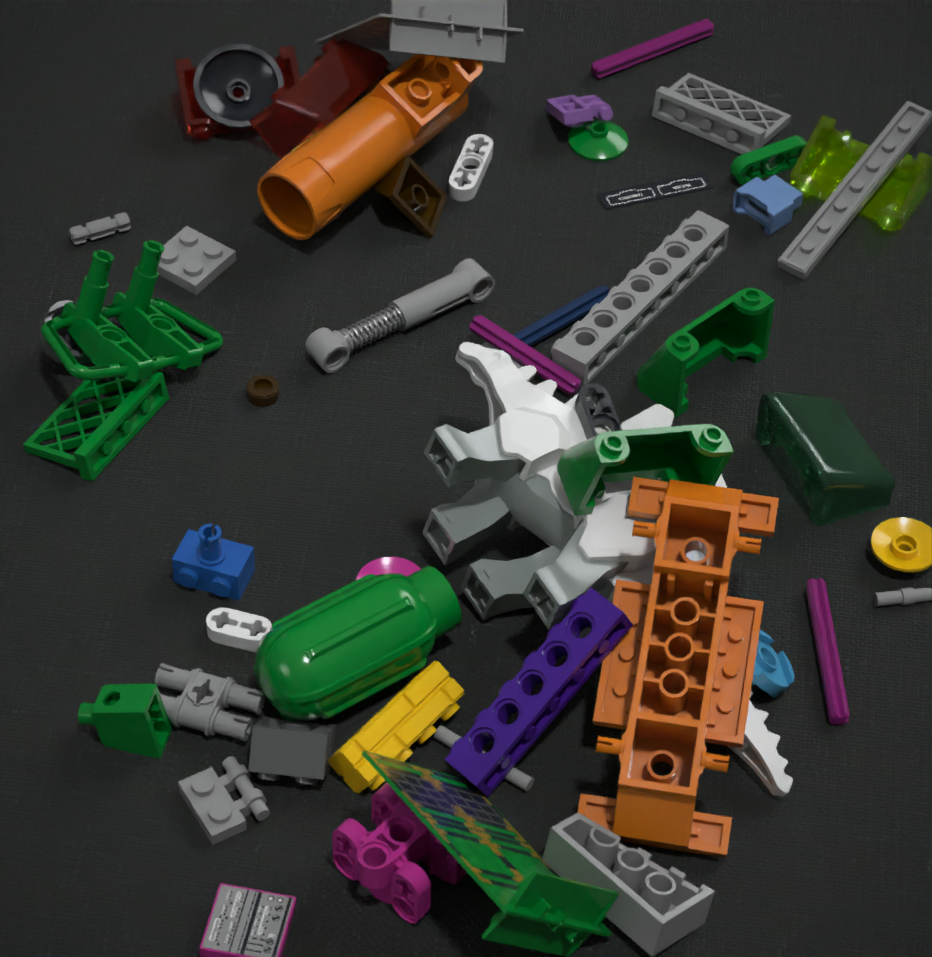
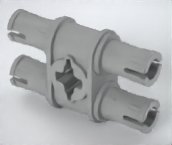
[155,663,266,742]

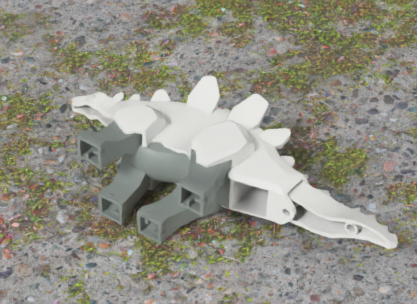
[422,342,793,797]

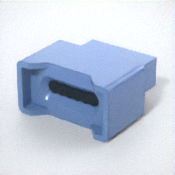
[733,175,803,235]

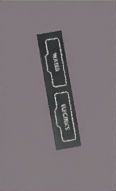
[597,172,714,209]

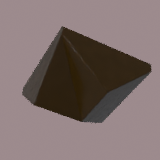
[374,155,447,238]

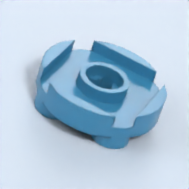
[752,630,794,698]

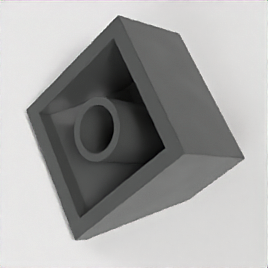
[248,717,337,784]

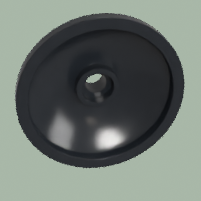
[193,43,284,129]

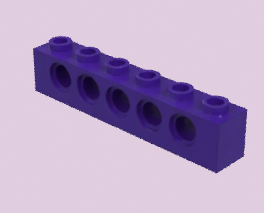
[445,588,633,797]

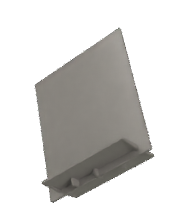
[315,0,523,63]

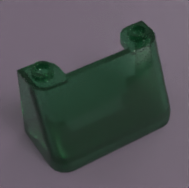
[755,391,895,527]

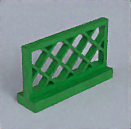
[23,371,169,481]

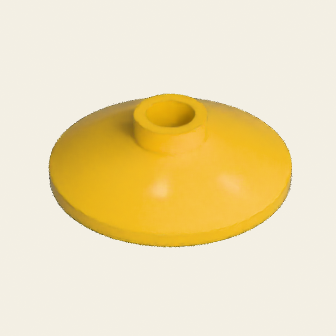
[871,517,932,572]

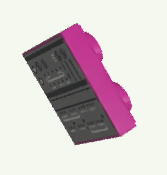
[199,883,297,957]

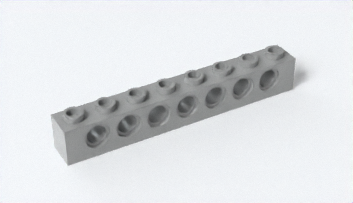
[551,210,729,387]

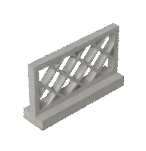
[652,73,791,154]

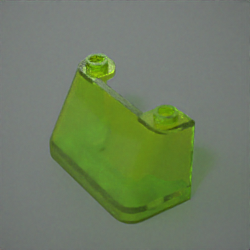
[790,115,932,231]

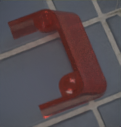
[249,37,390,158]

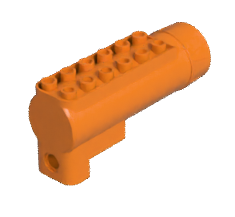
[257,54,483,240]

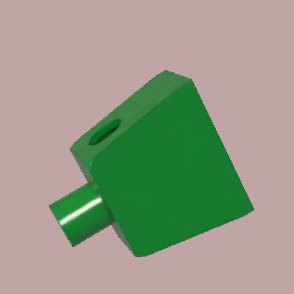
[78,684,172,758]

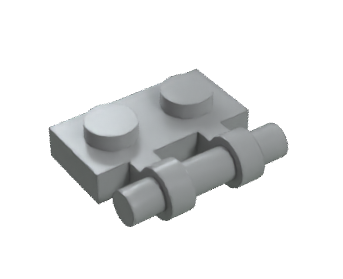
[178,756,270,845]

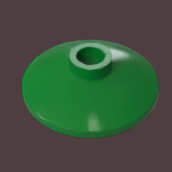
[568,120,628,161]

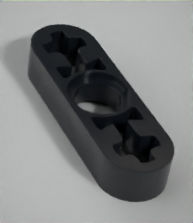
[575,383,622,439]

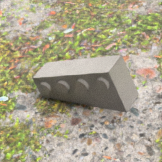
[542,813,715,957]

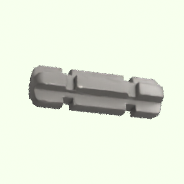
[69,212,131,245]

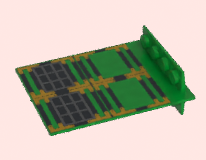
[361,750,619,957]

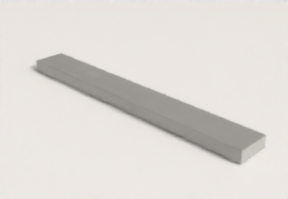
[777,100,932,280]

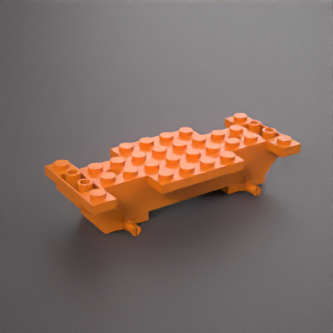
[577,477,779,858]

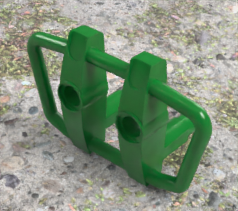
[41,240,223,382]

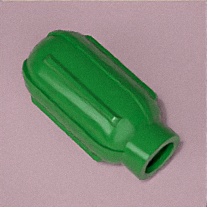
[253,565,462,722]

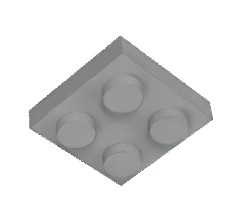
[157,226,236,295]

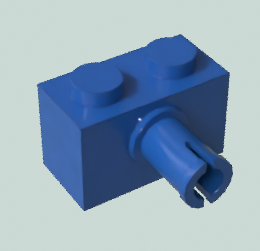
[172,523,255,600]

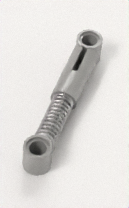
[305,258,495,373]

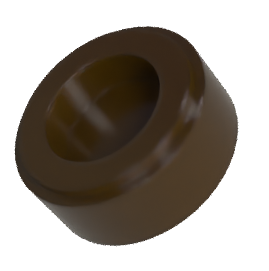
[246,375,280,407]

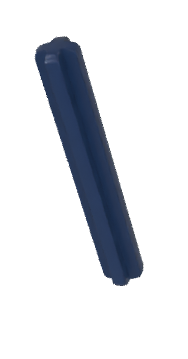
[513,285,610,347]

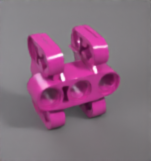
[332,783,468,924]

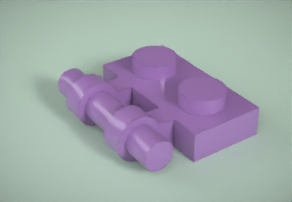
[546,95,613,127]

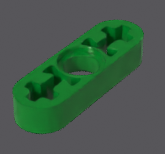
[730,135,812,185]

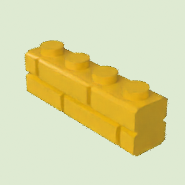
[328,661,465,793]

